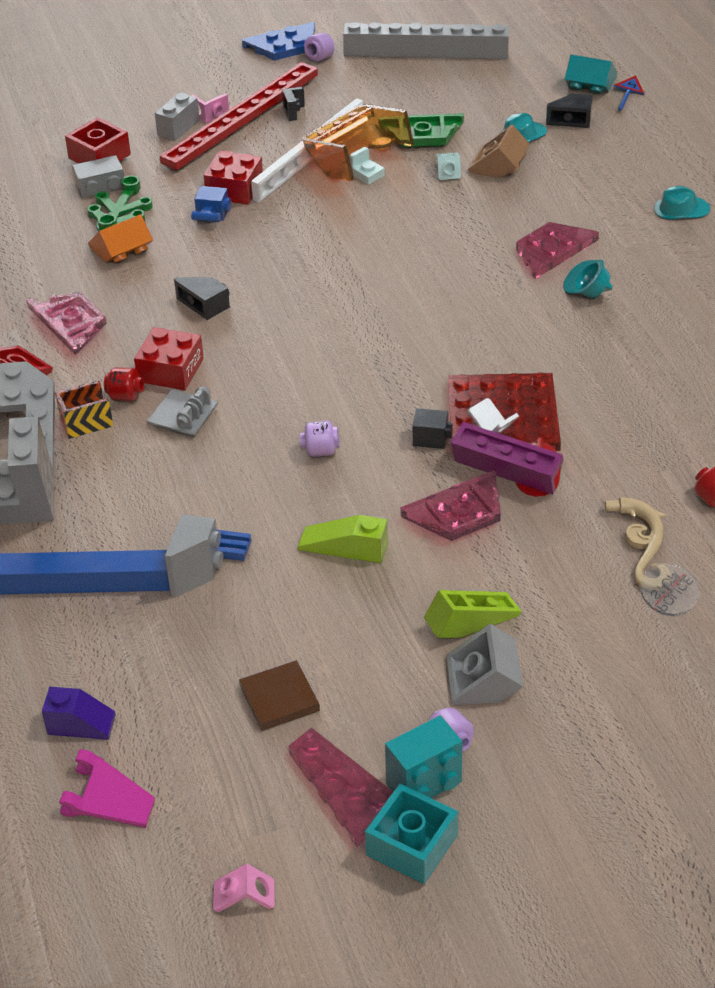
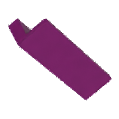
[451,422,564,495]

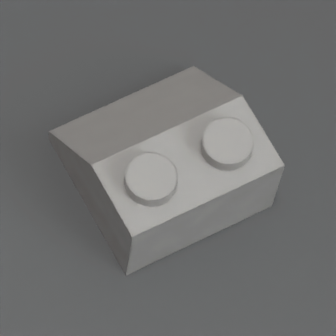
[165,514,223,597]
[446,624,523,705]

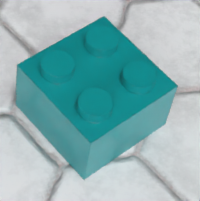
[385,715,463,798]
[365,784,459,885]

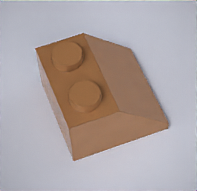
[467,125,530,178]

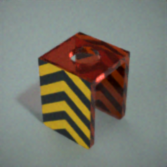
[55,381,113,439]

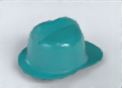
[500,113,547,143]
[654,186,710,219]
[563,259,613,298]

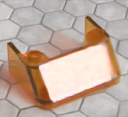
[302,105,414,181]

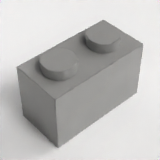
[155,92,200,141]
[72,155,124,198]

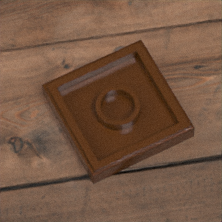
[239,660,320,731]

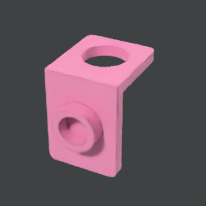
[191,94,229,124]
[213,863,275,912]

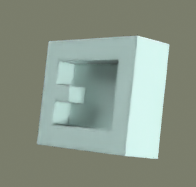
[349,147,385,185]
[435,152,461,180]

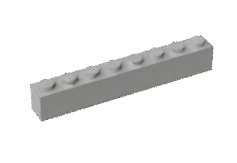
[343,22,509,59]

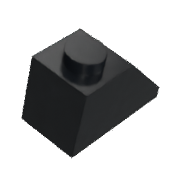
[546,94,593,128]
[174,277,230,320]

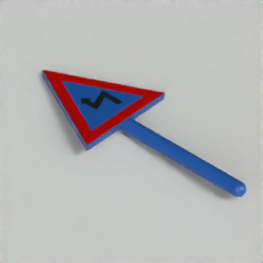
[613,75,645,111]

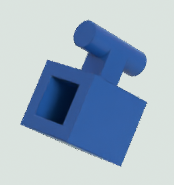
[191,186,231,222]

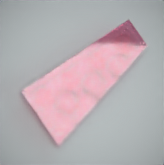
[288,727,393,847]

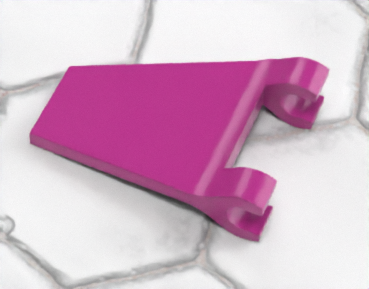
[59,749,155,828]

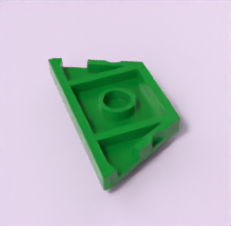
[380,113,464,148]

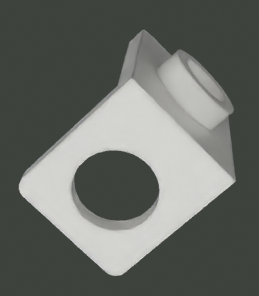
[468,398,519,434]

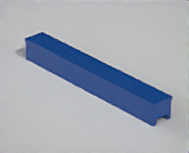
[0,550,170,595]

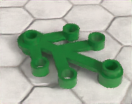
[87,175,153,231]

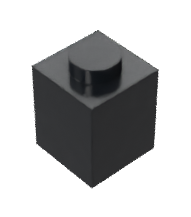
[412,408,453,449]

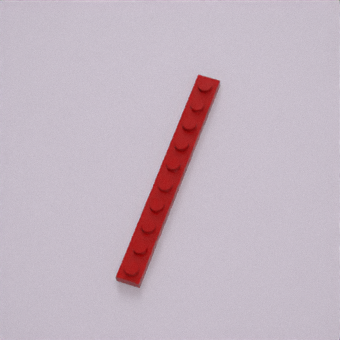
[160,62,318,170]

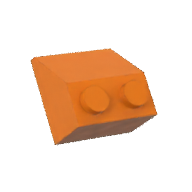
[88,214,153,263]

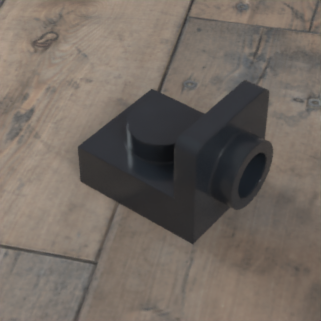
[282,87,305,121]

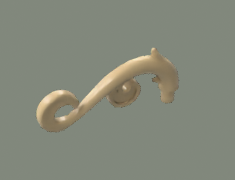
[605,497,672,593]

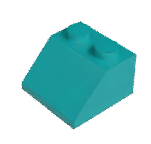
[564,54,618,94]

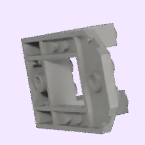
[0,361,55,525]

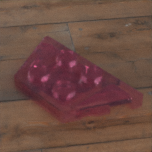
[516,222,599,279]
[27,292,107,354]
[400,470,501,541]

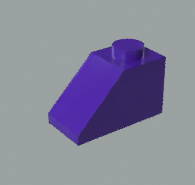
[42,686,116,740]

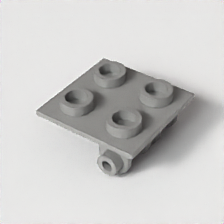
[147,386,218,436]

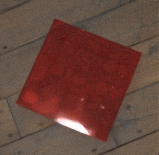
[448,372,561,453]

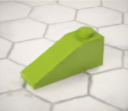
[298,515,388,563]
[423,590,522,638]

